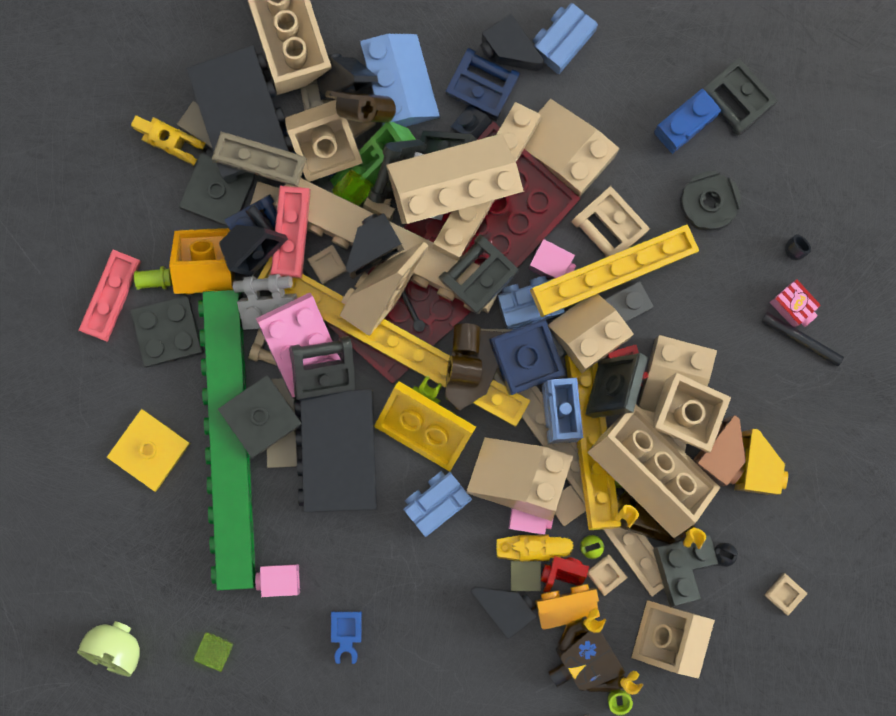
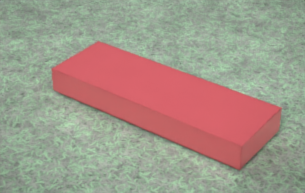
[271,186,311,278]
[79,250,141,342]

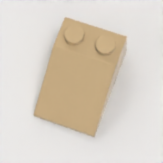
[524,99,620,197]
[340,242,429,336]
[638,335,717,412]
[466,437,573,521]

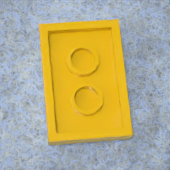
[374,381,476,472]

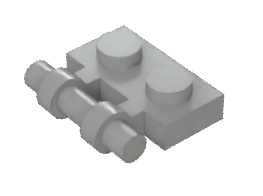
[233,274,297,330]

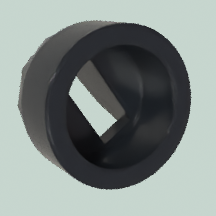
[785,234,811,260]
[714,543,738,567]

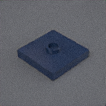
[489,318,565,395]

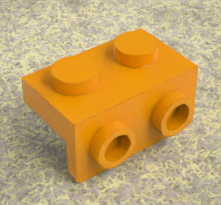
[535,584,600,629]

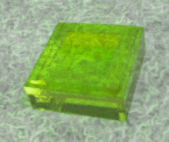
[332,169,374,206]
[194,632,234,672]

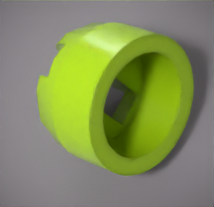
[580,535,604,559]
[608,690,633,715]

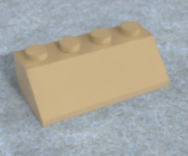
[247,0,332,95]
[386,134,524,224]
[587,404,721,538]

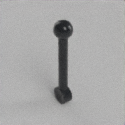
[401,290,425,332]

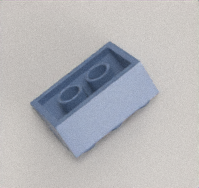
[360,34,440,127]

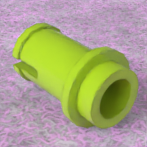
[134,266,172,290]

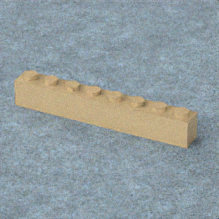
[275,178,498,314]

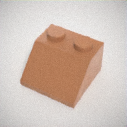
[693,415,745,486]

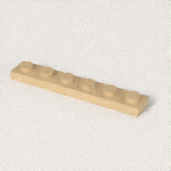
[433,102,541,261]

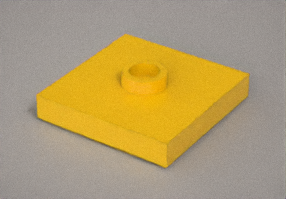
[107,409,191,492]

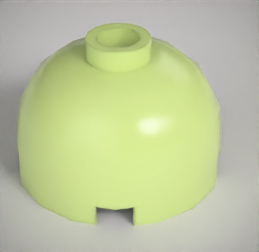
[77,621,140,677]

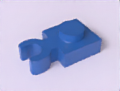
[331,611,362,664]

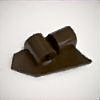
[325,91,396,123]
[445,323,509,411]

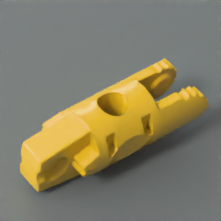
[131,116,206,166]
[496,534,574,562]

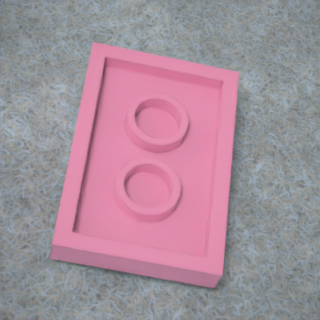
[256,293,340,398]

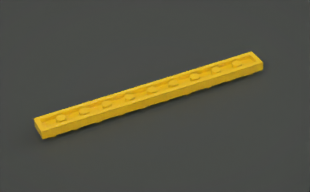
[258,256,531,427]

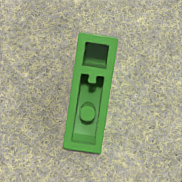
[330,121,416,201]

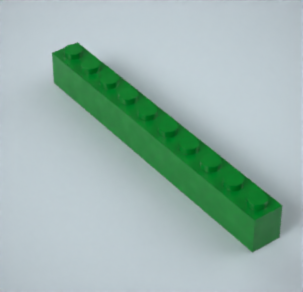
[198,290,256,591]

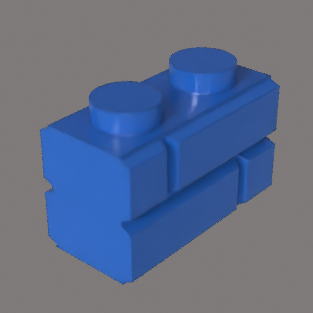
[654,89,721,154]

